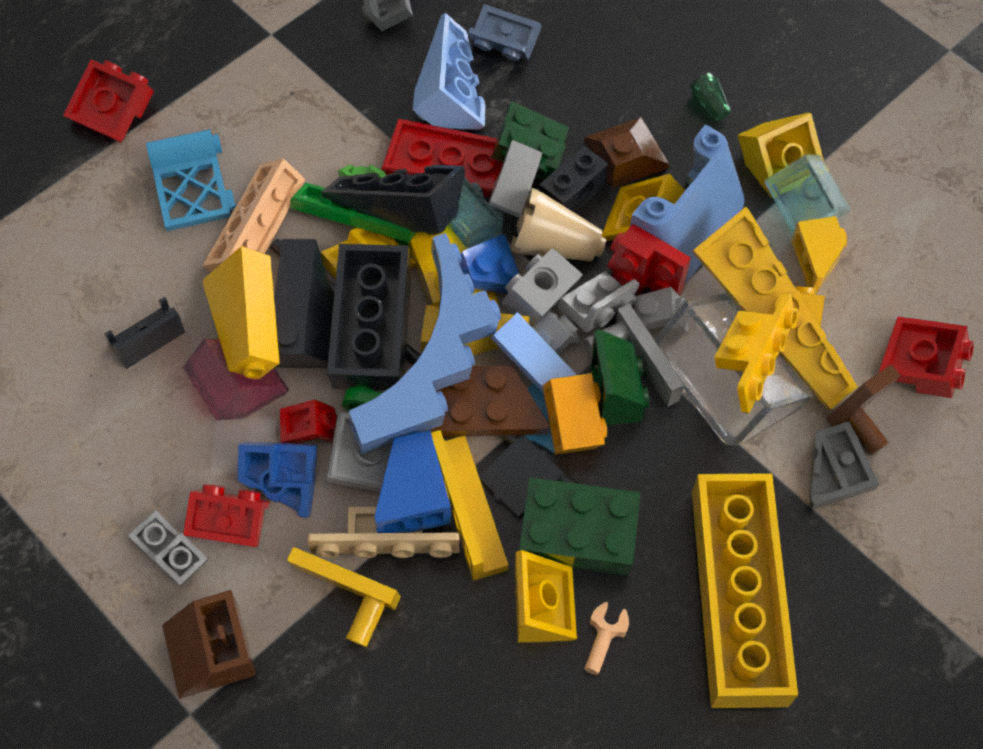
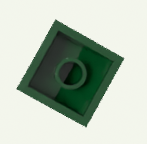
[589,330,650,425]

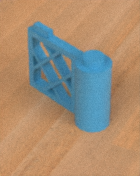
[146,129,236,231]

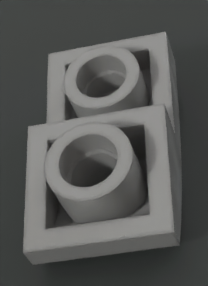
[488,140,542,217]
[128,510,208,586]

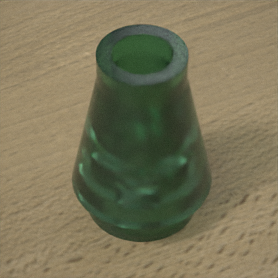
[690,73,732,121]

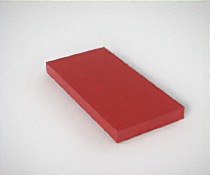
[381,118,503,197]

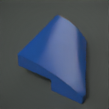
[238,441,317,517]

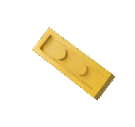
[287,547,401,648]

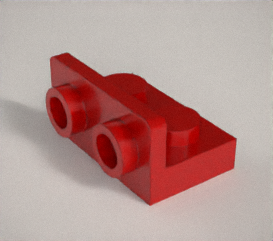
[183,484,270,547]

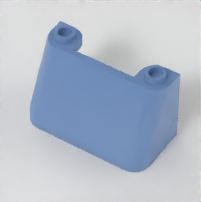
[630,124,745,283]

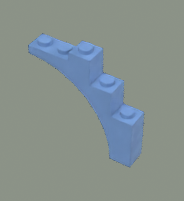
[349,233,501,454]

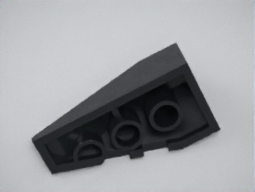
[274,239,334,369]

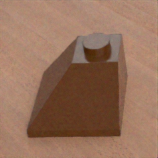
[584,117,669,188]

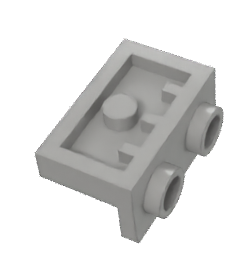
[557,271,640,333]

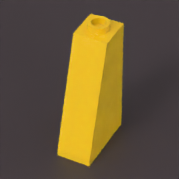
[203,246,280,379]

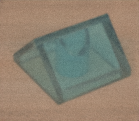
[764,155,851,233]

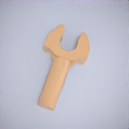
[584,602,629,675]

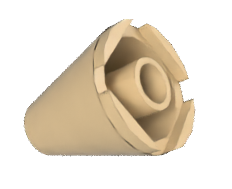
[510,188,606,261]

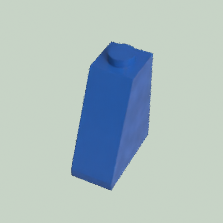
[374,430,451,533]

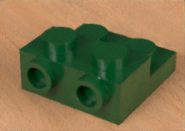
[491,102,569,181]

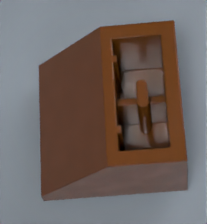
[162,590,256,699]

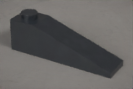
[321,165,465,235]

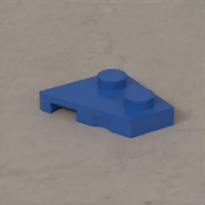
[459,235,519,294]

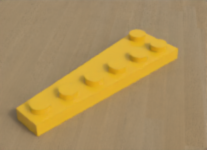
[692,207,858,410]

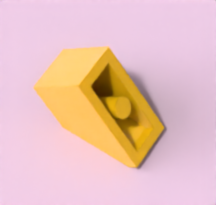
[791,216,847,295]

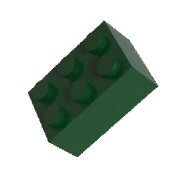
[519,477,641,576]

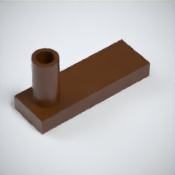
[826,364,900,455]

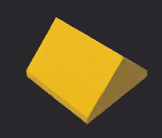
[514,550,577,643]

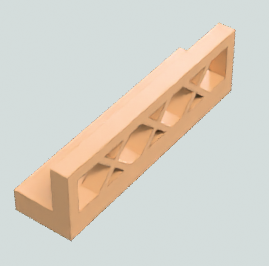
[202,158,305,272]

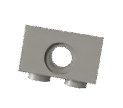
[501,248,583,328]

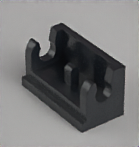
[104,297,185,369]

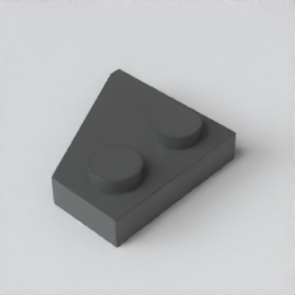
[809,421,879,510]

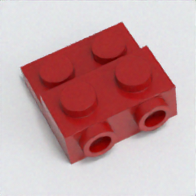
[63,60,154,143]
[607,224,691,296]
[879,316,974,398]

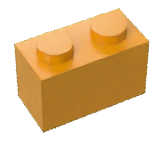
[542,373,607,455]

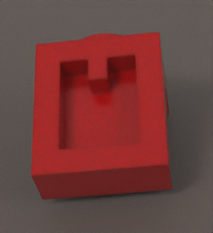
[280,399,337,444]

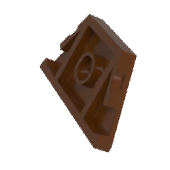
[428,365,549,437]

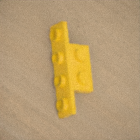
[714,293,798,413]

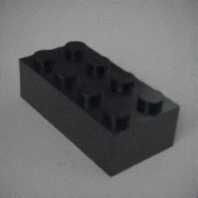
[327,244,412,391]

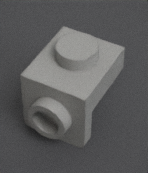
[634,287,689,332]
[533,311,582,355]

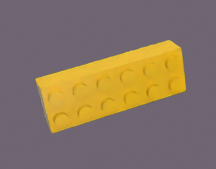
[692,474,798,708]

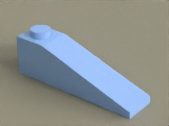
[413,13,485,130]

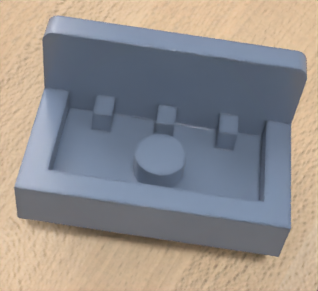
[468,4,542,61]

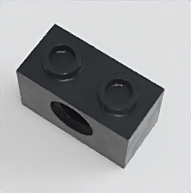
[539,146,608,213]

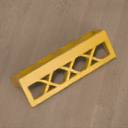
[431,430,509,581]

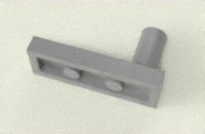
[584,304,684,407]

